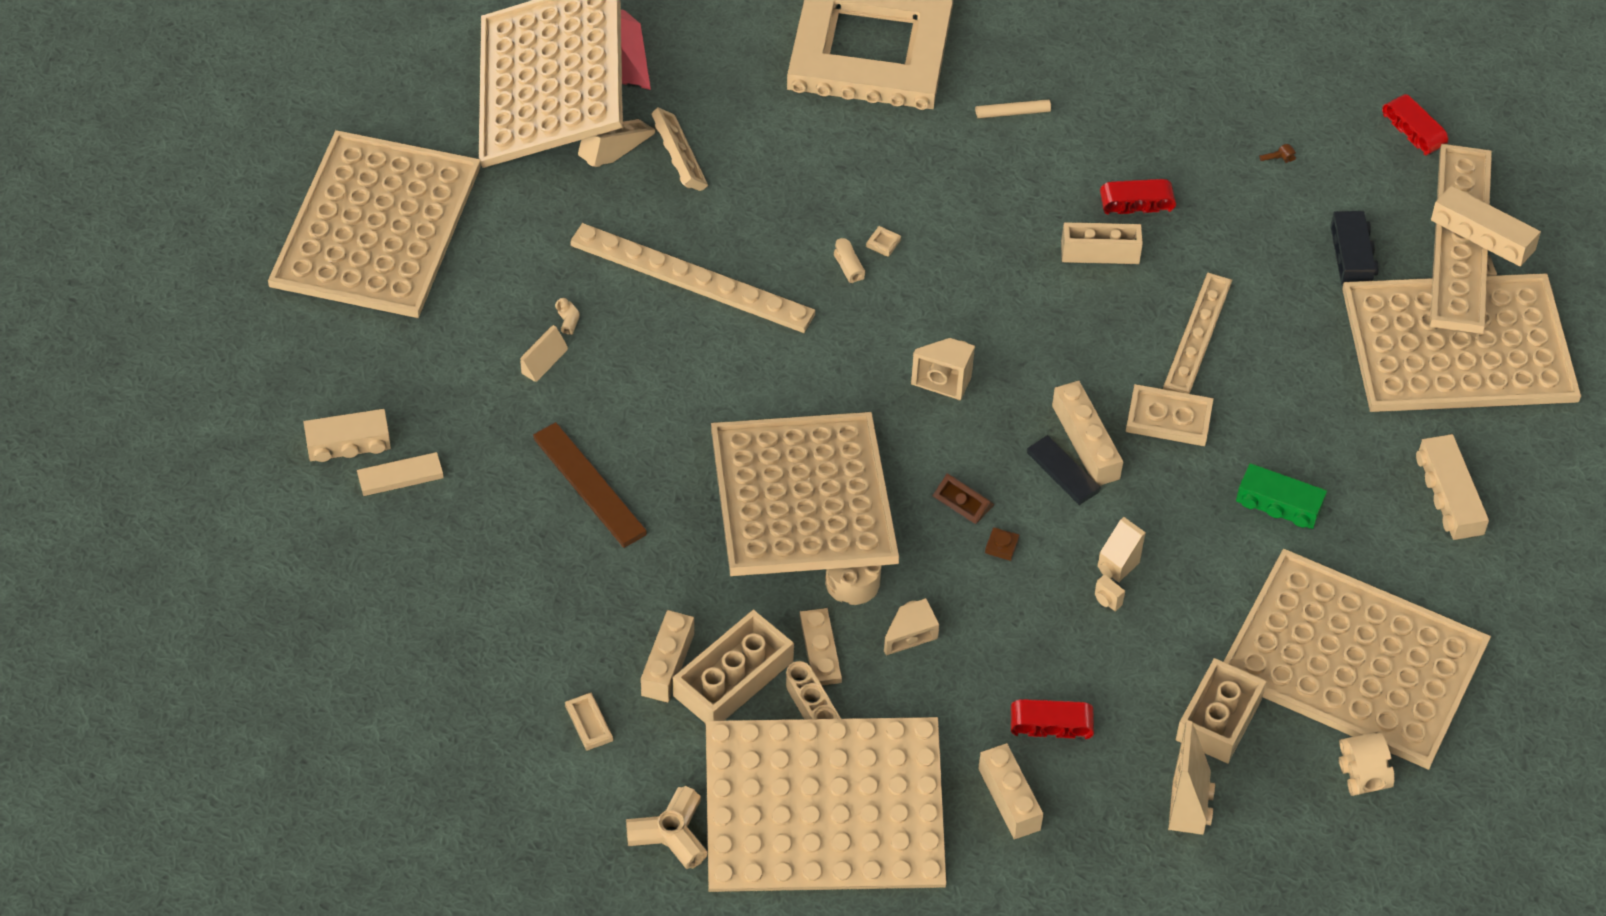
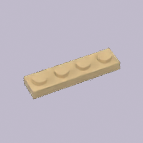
[651,107,708,191]

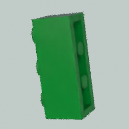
[1236,463,1327,529]

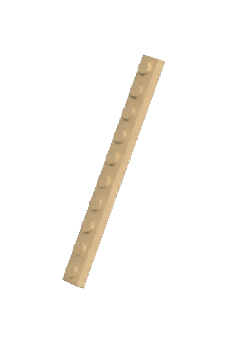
[571,223,815,333]

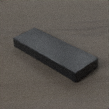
[1027,435,1101,505]

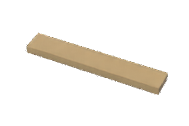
[1163,273,1232,394]

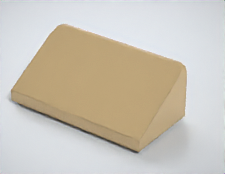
[520,325,568,382]

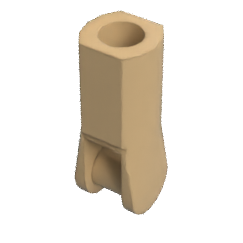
[834,238,865,283]

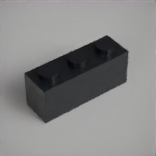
[1330,211,1379,285]

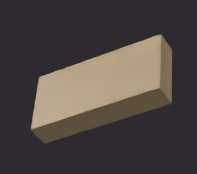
[565,692,613,751]

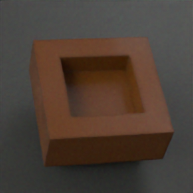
[985,527,1020,561]

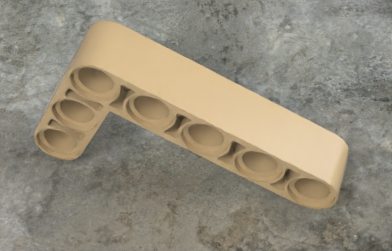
[786,661,841,719]

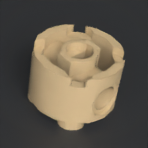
[825,565,882,605]
[1339,731,1394,796]

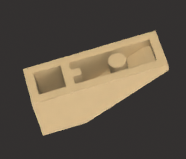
[578,119,655,167]

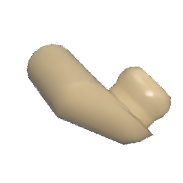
[555,298,580,335]

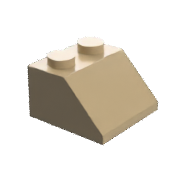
[911,338,975,400]

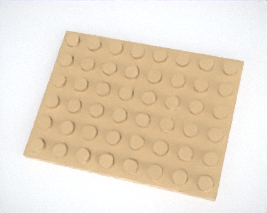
[479,0,623,168]
[268,130,481,318]
[1342,274,1581,412]
[711,412,899,576]
[1224,549,1491,770]
[706,717,946,892]

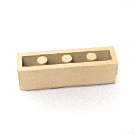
[1431,186,1541,266]
[1052,381,1123,486]
[1416,434,1489,540]

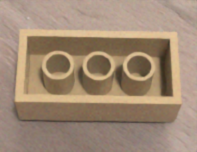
[673,610,794,723]

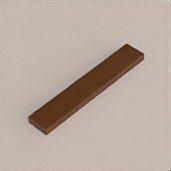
[533,422,646,548]

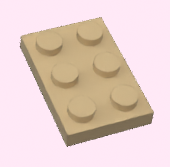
[1126,384,1214,446]

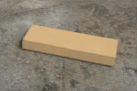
[357,452,443,496]

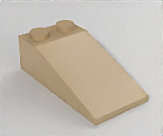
[1168,720,1215,834]

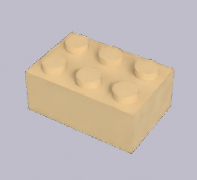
[1176,658,1267,764]

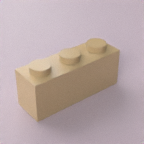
[1061,223,1142,264]
[303,409,391,462]
[641,610,694,703]
[978,743,1043,839]

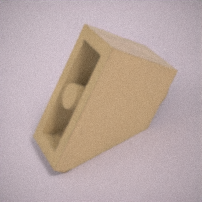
[1098,517,1146,582]
[884,598,939,655]

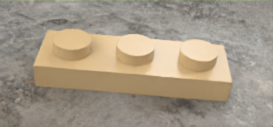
[800,608,842,686]

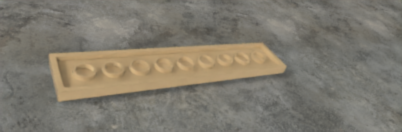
[1430,144,1492,334]

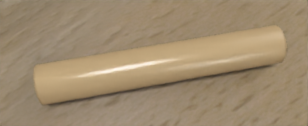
[975,99,1051,119]

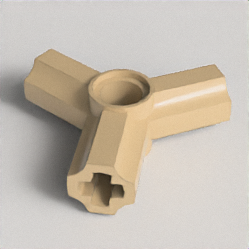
[626,786,707,869]

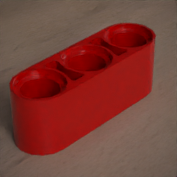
[1382,94,1448,156]
[1100,179,1176,215]
[1011,699,1094,739]

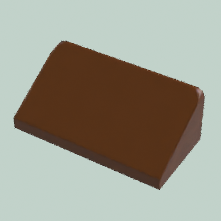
[932,473,995,524]

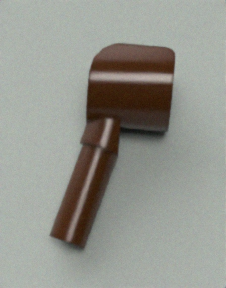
[1259,144,1296,163]

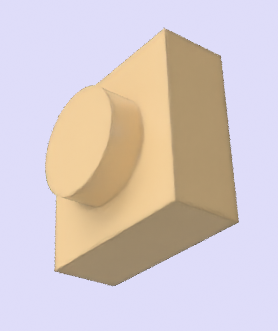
[1095,574,1125,611]

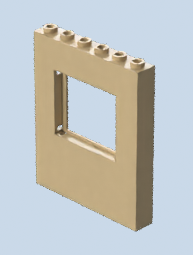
[787,0,954,110]

